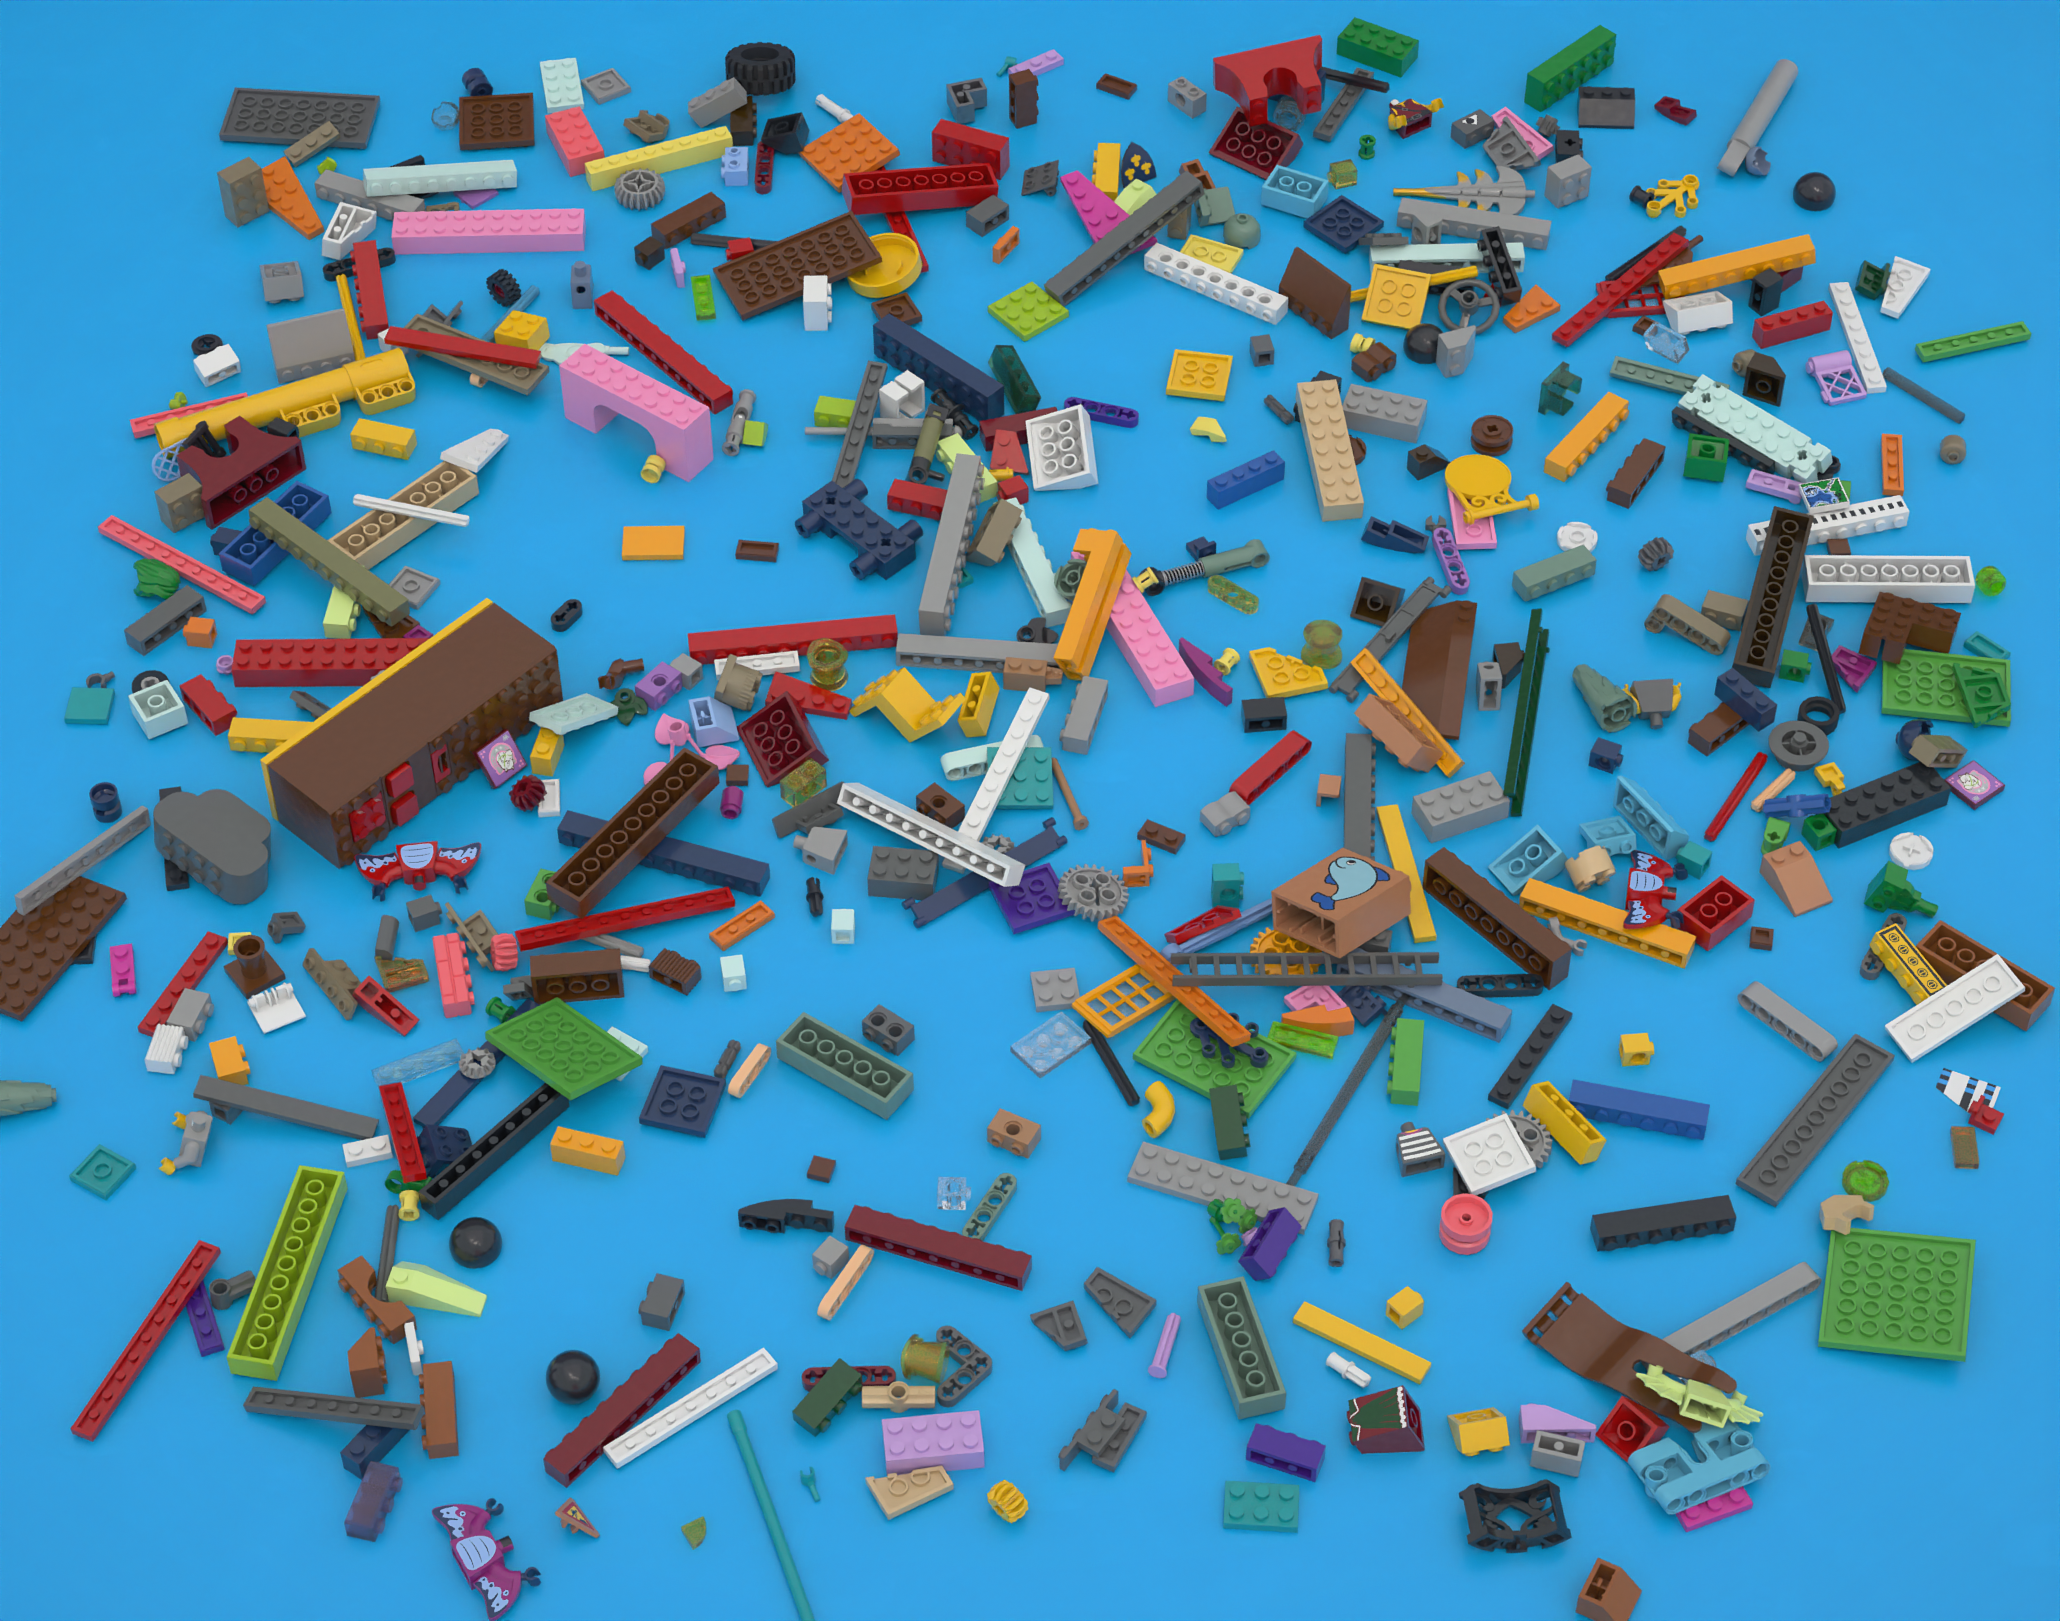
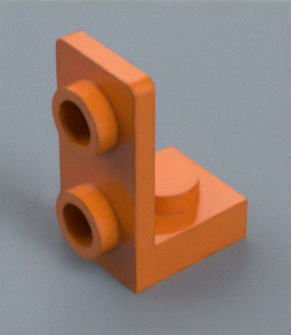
[1122,840,1153,888]

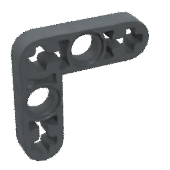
[936,1326,992,1408]

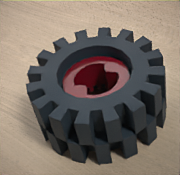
[486,269,521,307]

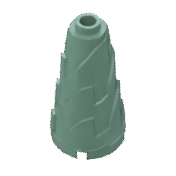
[1572,664,1637,732]
[0,1080,57,1116]

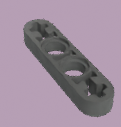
[1859,913,1907,980]

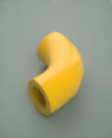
[1142,1081,1176,1138]

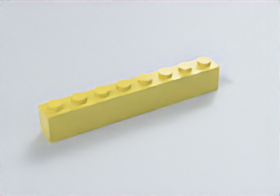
[585,126,733,192]

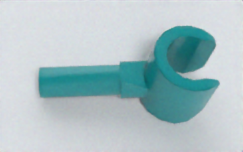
[996,56,1017,77]
[800,1467,821,1502]

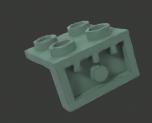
[1194,187,1235,227]

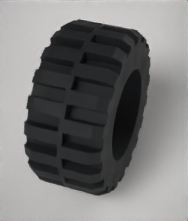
[725,42,796,96]

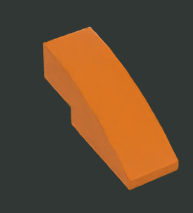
[1281,1004,1354,1037]

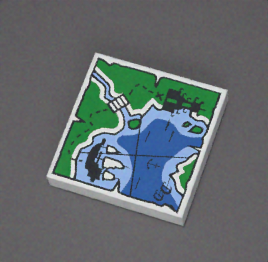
[1799,477,1850,514]

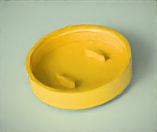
[847,233,922,298]

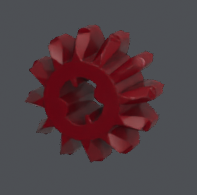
[509,774,547,812]

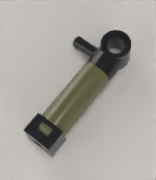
[905,403,949,485]

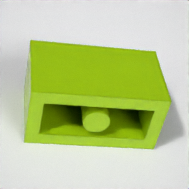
[814,396,856,428]

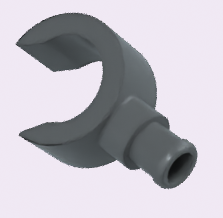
[86,671,115,688]

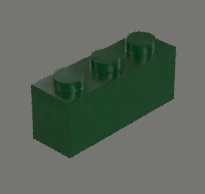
[1209,1085,1251,1160]
[792,1358,863,1437]

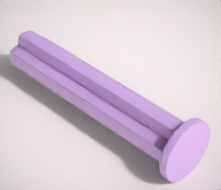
[1148,1313,1181,1378]

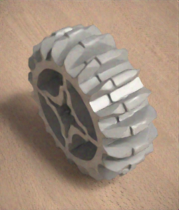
[614,168,665,210]

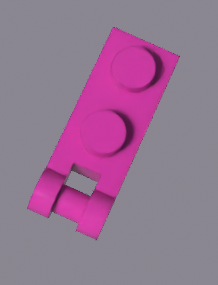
[110,943,137,997]

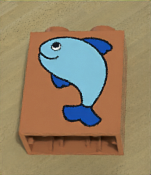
[1271,848,1411,959]

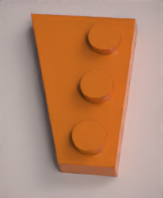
[1503,284,1561,333]

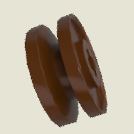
[1471,415,1513,457]

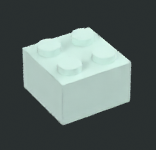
[128,680,188,739]

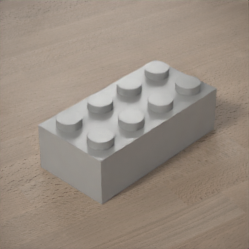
[1342,384,1428,443]
[1411,771,1510,843]

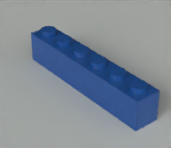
[1569,1079,1710,1140]

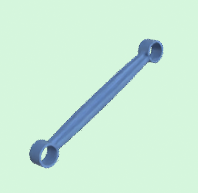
[1160,898,1273,967]

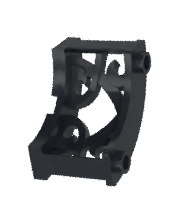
[1459,1479,1572,1553]

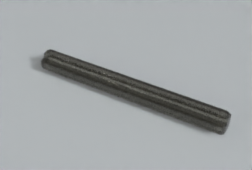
[1882,367,1965,424]

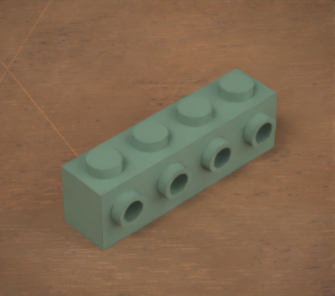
[1512,544,1597,601]

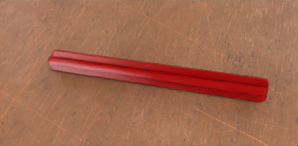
[1704,752,1768,842]

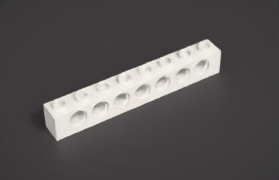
[1144,242,1288,325]

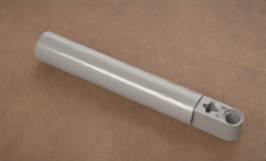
[1717,59,1799,177]

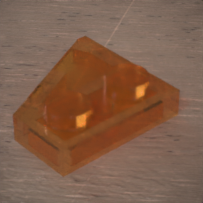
[374,956,429,993]

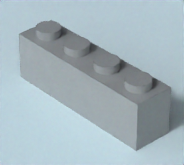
[1059,676,1108,755]

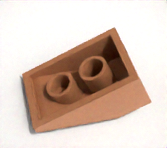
[1760,841,1833,917]

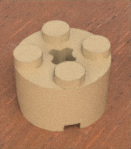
[1564,845,1616,893]

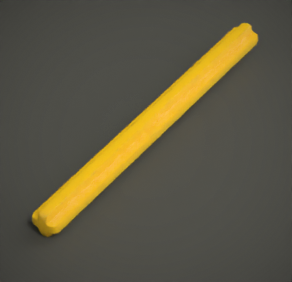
[1350,266,1478,303]
[336,274,366,361]

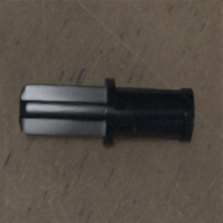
[806,877,824,917]

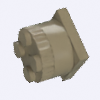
[714,654,763,711]

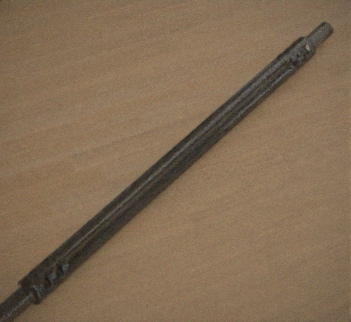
[1286,993,1410,1186]

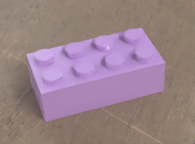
[882,1410,985,1475]

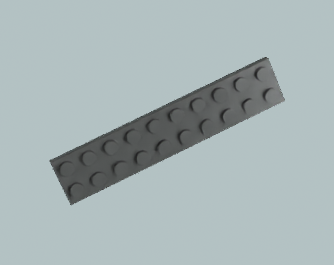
[1736,1033,1895,1207]

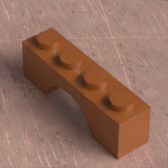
[338,1255,417,1344]

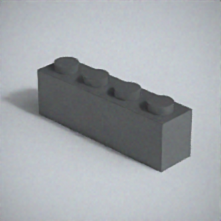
[124,585,207,656]

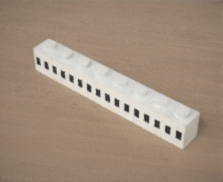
[1746,495,1910,556]

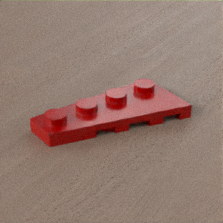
[765,671,852,720]

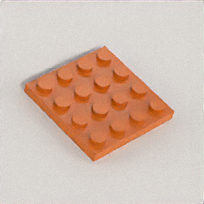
[799,113,900,193]

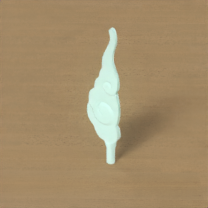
[539,343,629,365]

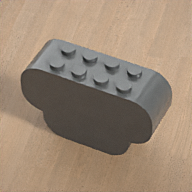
[153,789,271,904]

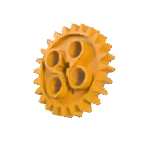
[1250,928,1322,975]

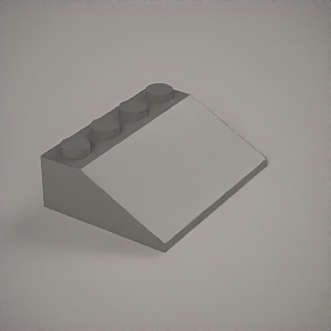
[266,308,355,384]

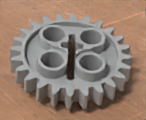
[1057,864,1129,922]
[1486,1110,1552,1176]

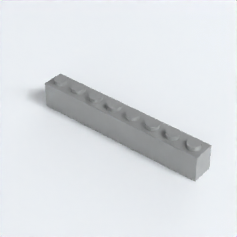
[1397,198,1552,250]
[896,633,1061,673]

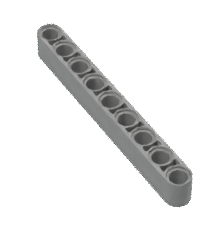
[1641,1262,1822,1374]

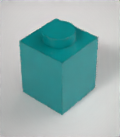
[1676,841,1712,880]

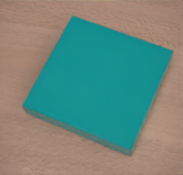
[64,687,115,724]
[69,1144,136,1200]

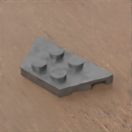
[1483,116,1541,171]

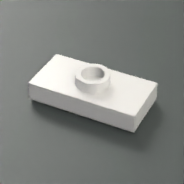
[404,1322,424,1376]

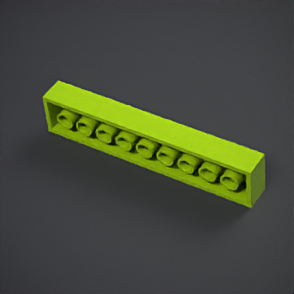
[227,1165,348,1381]

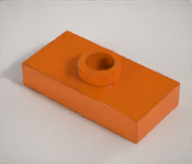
[993,226,1020,264]

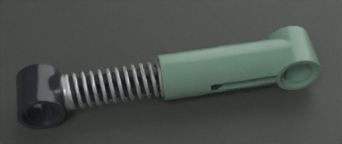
[1139,539,1270,596]

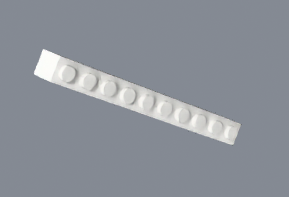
[837,783,1025,887]

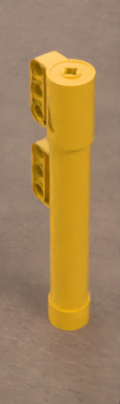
[154,348,416,459]

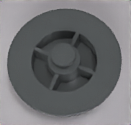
[1769,721,1829,771]

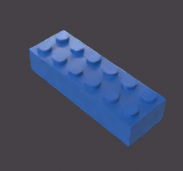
[219,481,332,586]

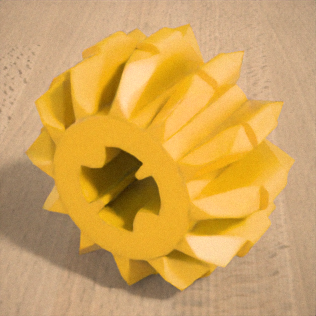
[987,1480,1029,1523]

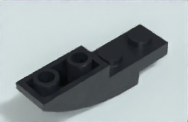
[738,1199,835,1233]

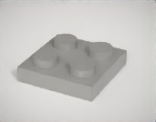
[1030,968,1080,1012]

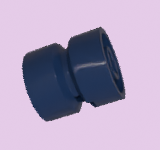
[462,68,493,96]
[89,782,122,823]

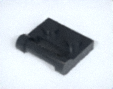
[182,421,226,458]

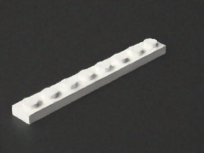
[1828,282,1887,394]
[603,1348,778,1469]

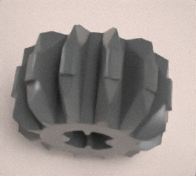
[1638,537,1674,571]

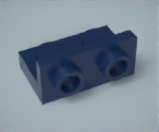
[1337,985,1389,1028]

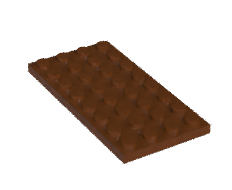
[713,211,883,321]
[0,866,127,1021]

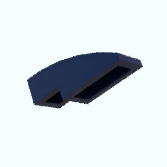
[1361,516,1429,553]

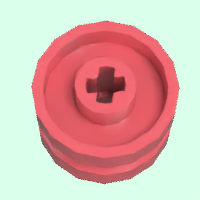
[1439,1193,1493,1255]

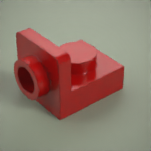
[1968,1095,2004,1135]

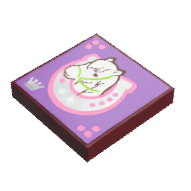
[472,729,527,789]
[1944,760,2005,810]

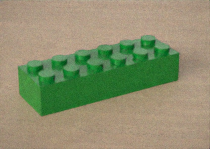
[1524,25,1617,112]

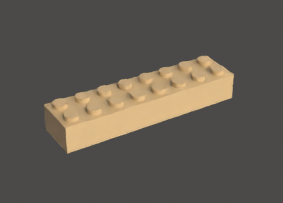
[1295,379,1364,522]
[327,461,479,570]

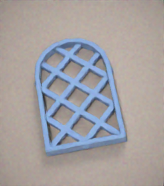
[152,438,186,481]

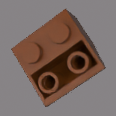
[348,1327,388,1398]
[1576,1558,1642,1621]

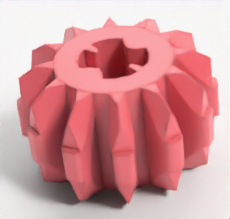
[490,933,518,971]

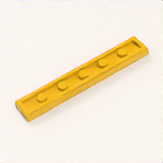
[1293,1301,1431,1385]

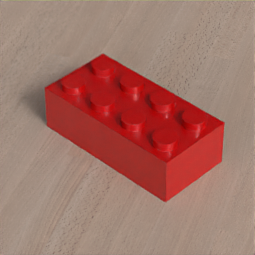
[932,119,1010,180]

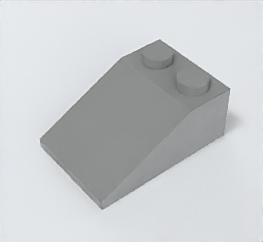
[259,261,304,303]

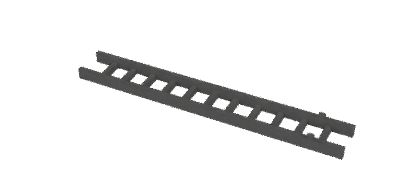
[1170,952,1443,988]

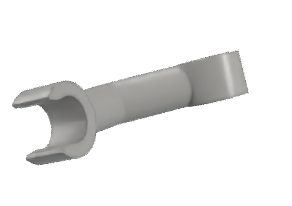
[1547,917,1587,956]

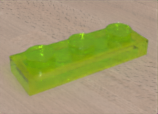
[691,275,716,321]
[1267,1021,1339,1059]

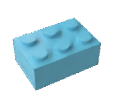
[1261,165,1329,219]

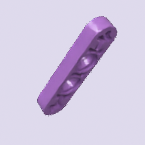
[1432,528,1470,595]

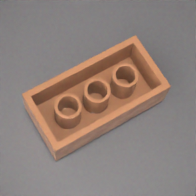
[1354,693,1443,773]

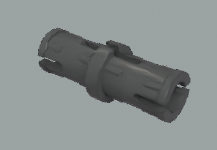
[1327,1219,1346,1267]

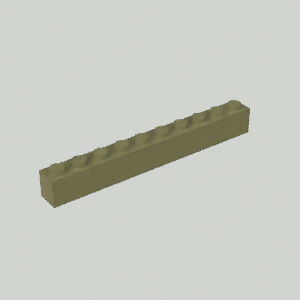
[249,497,410,627]

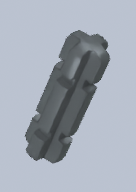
[1264,395,1294,424]
[714,1040,741,1079]

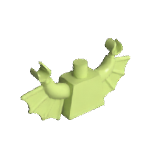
[1636,1364,1763,1428]

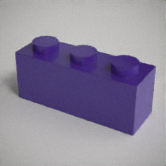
[1238,1207,1302,1281]
[1246,1423,1326,1482]

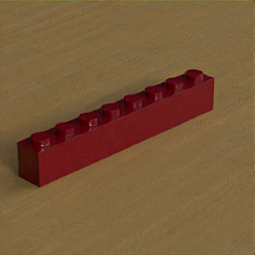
[845,1205,1032,1291]
[543,1333,701,1488]

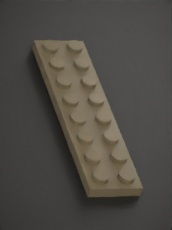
[404,314,549,396]

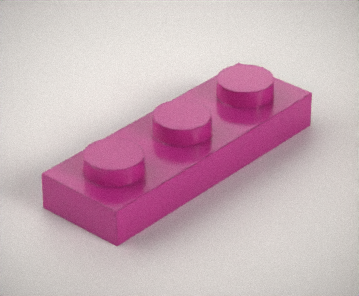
[1676,1486,1753,1532]

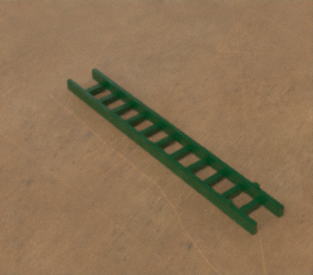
[1503,608,1550,817]

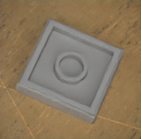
[581,68,631,105]
[389,566,440,610]

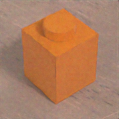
[183,617,218,649]

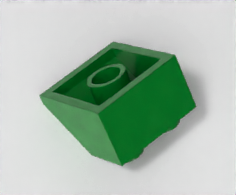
[1683,433,1729,482]

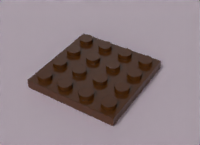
[459,93,535,150]

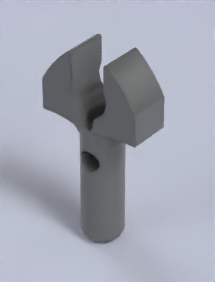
[1425,515,1446,537]

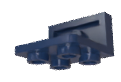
[417,1124,472,1178]

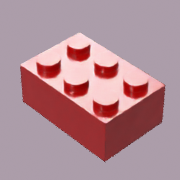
[1677,875,1755,951]

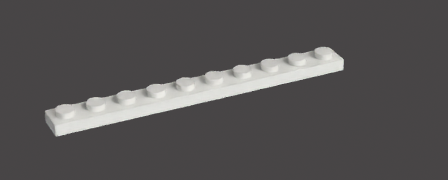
[942,687,1050,874]

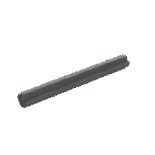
[375,1205,399,1302]

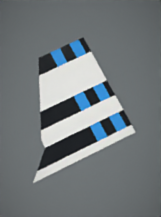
[1936,1068,2001,1115]

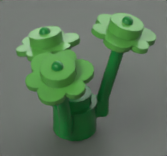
[1207,1198,1257,1254]

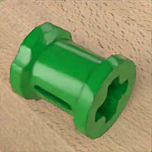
[1358,135,1376,160]
[485,997,516,1023]

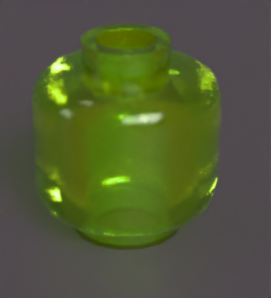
[1975,566,2006,596]

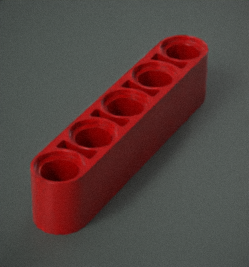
[1229,730,1312,805]

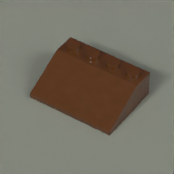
[1278,247,1352,339]

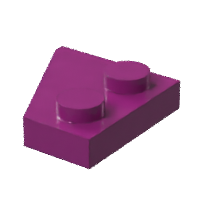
[1832,645,1877,693]

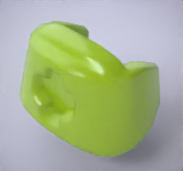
[317,156,337,175]
[169,392,188,410]

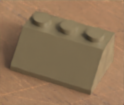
[966,498,1023,567]

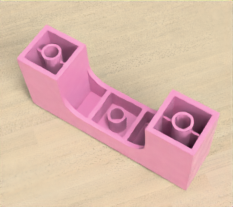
[559,344,714,482]

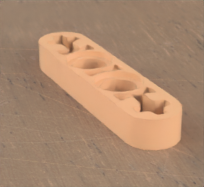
[817,1245,874,1320]

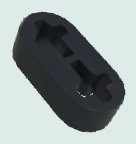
[551,599,583,632]

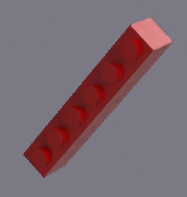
[350,240,389,340]

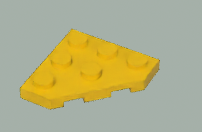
[1249,647,1328,698]

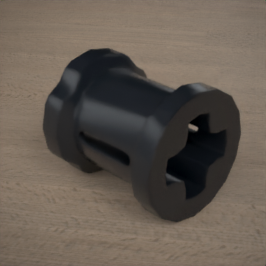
[1629,185,1655,209]

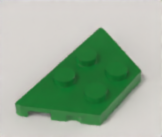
[1952,663,2011,728]

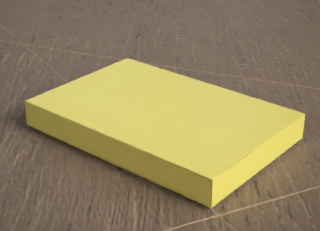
[1180,234,1244,274]

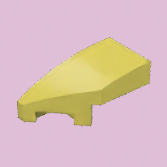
[1190,417,1227,442]

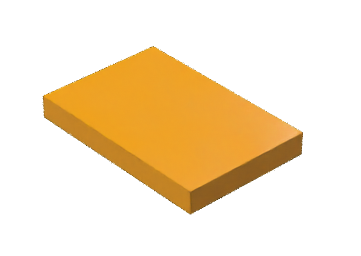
[622,526,685,560]

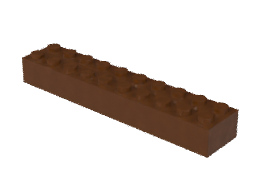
[546,747,720,919]

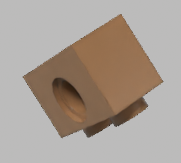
[987,1108,1041,1158]

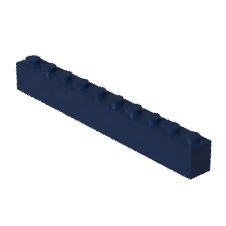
[557,810,770,897]

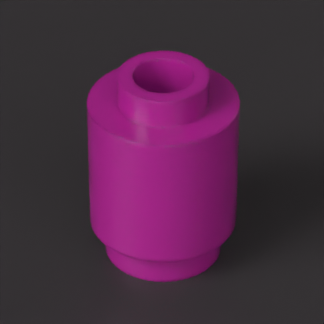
[720,786,744,819]

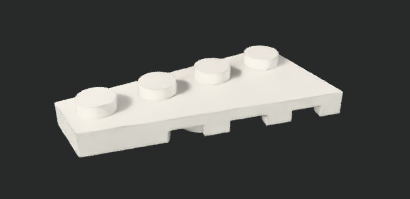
[1880,256,1931,319]
[440,429,509,473]

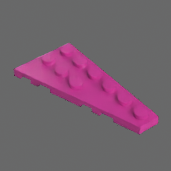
[1060,170,1157,254]

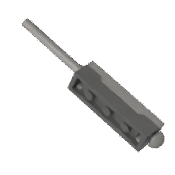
[805,418,963,450]

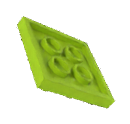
[987,281,1069,342]

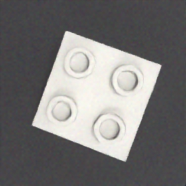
[247,983,306,1034]

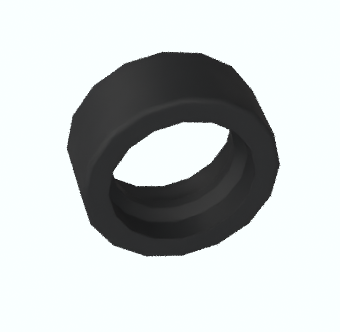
[1797,696,1839,735]

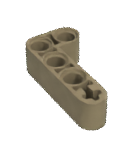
[1644,594,1731,655]

